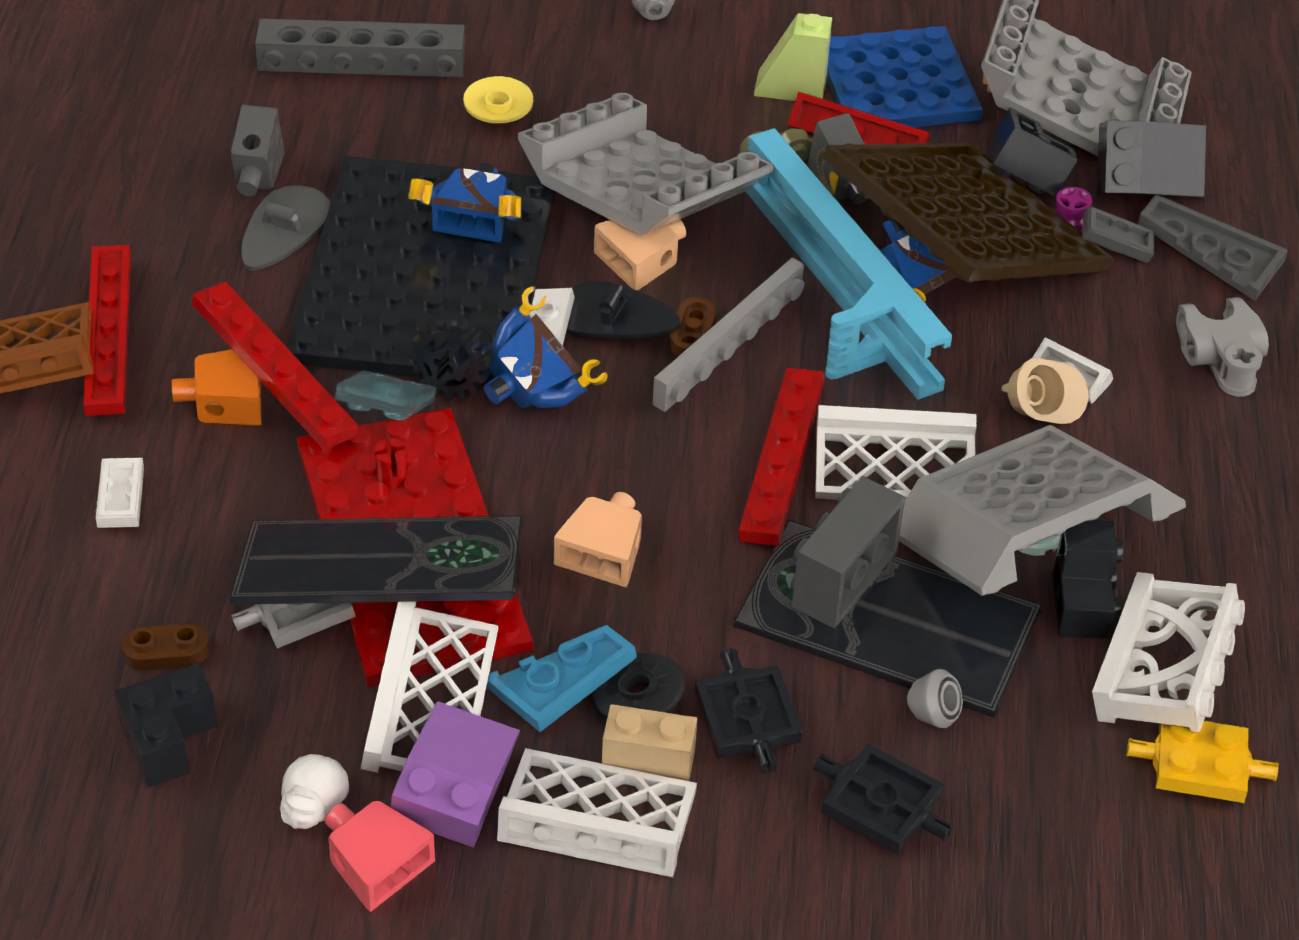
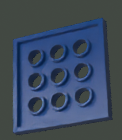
[826,26,983,128]

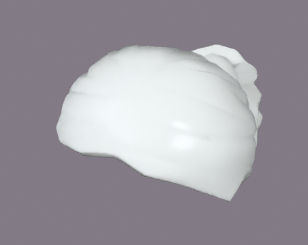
[280,754,349,829]

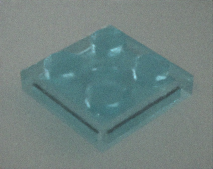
[335,370,436,420]

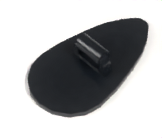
[566,281,681,339]

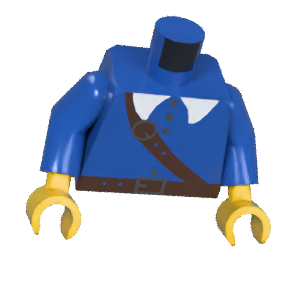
[408,163,522,243]
[880,219,957,303]
[484,287,608,409]

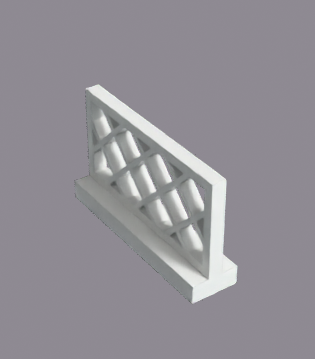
[815,405,976,500]
[361,601,499,773]
[497,748,697,877]

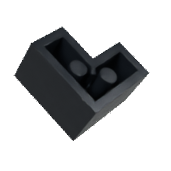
[988,107,1077,196]
[1052,520,1123,638]
[114,663,218,787]

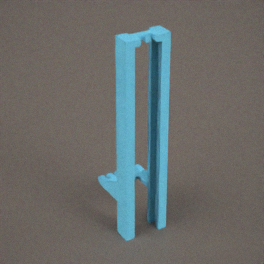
[745,128,952,400]

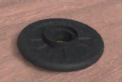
[592,652,685,718]

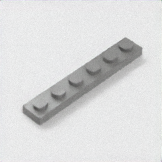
[653,258,804,412]

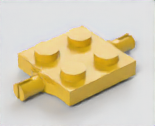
[1126,721,1279,803]

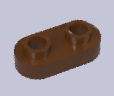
[670,297,716,357]
[122,623,209,670]

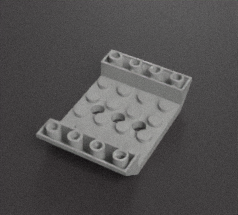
[981,0,1192,156]
[518,93,774,236]
[899,425,1186,596]

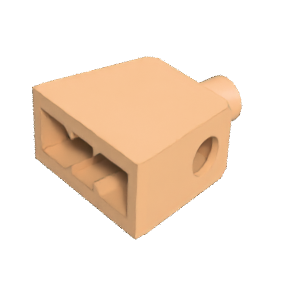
[594,219,686,290]
[554,492,642,587]

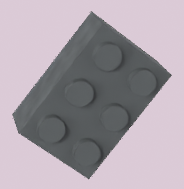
[790,476,905,629]

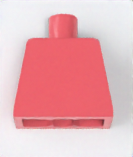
[325,801,435,912]

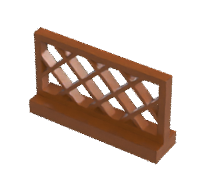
[0,302,94,394]

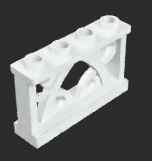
[1092,572,1245,732]

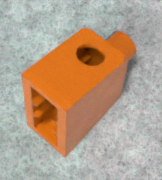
[172,349,262,425]

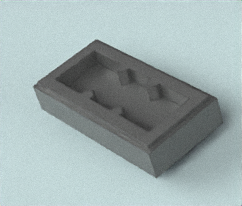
[1082,206,1154,263]

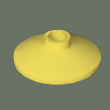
[463,76,533,123]

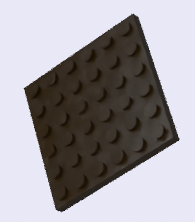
[822,143,1114,283]

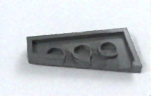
[1138,195,1288,301]

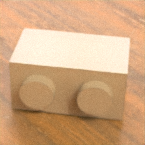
[602,704,697,781]

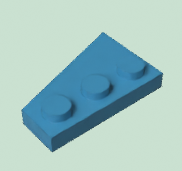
[486,625,637,732]

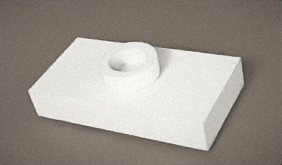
[529,288,575,346]
[96,458,144,528]

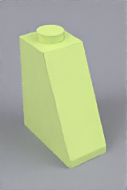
[754,13,832,101]

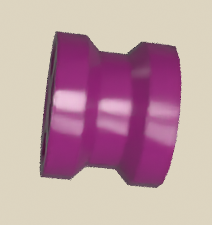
[1054,187,1092,231]

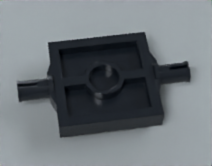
[695,648,802,774]
[813,744,953,855]

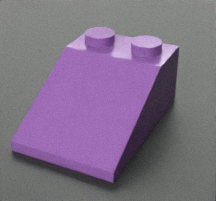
[391,701,520,848]

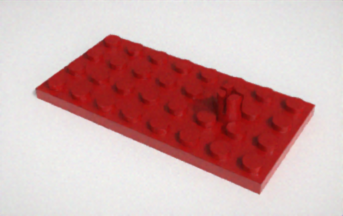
[297,408,533,687]

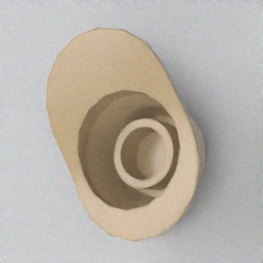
[1001,358,1089,424]

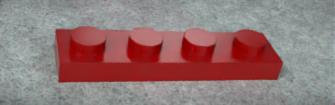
[787,91,931,144]

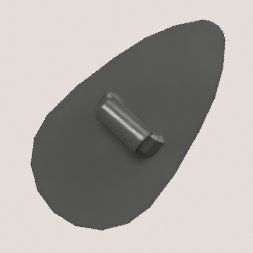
[241,185,330,271]

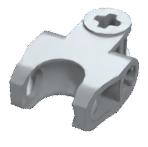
[1176,297,1269,397]

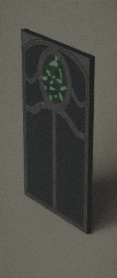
[229,516,524,605]
[733,520,1042,718]

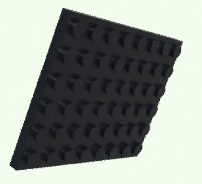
[286,156,556,385]

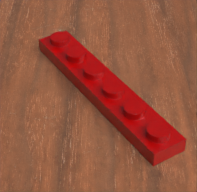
[83,245,131,416]
[192,282,358,450]
[739,368,825,546]

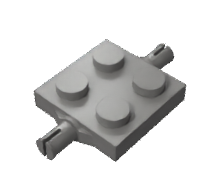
[231,603,356,648]

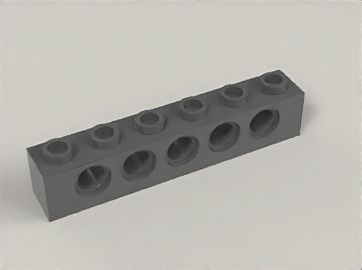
[255,18,465,77]

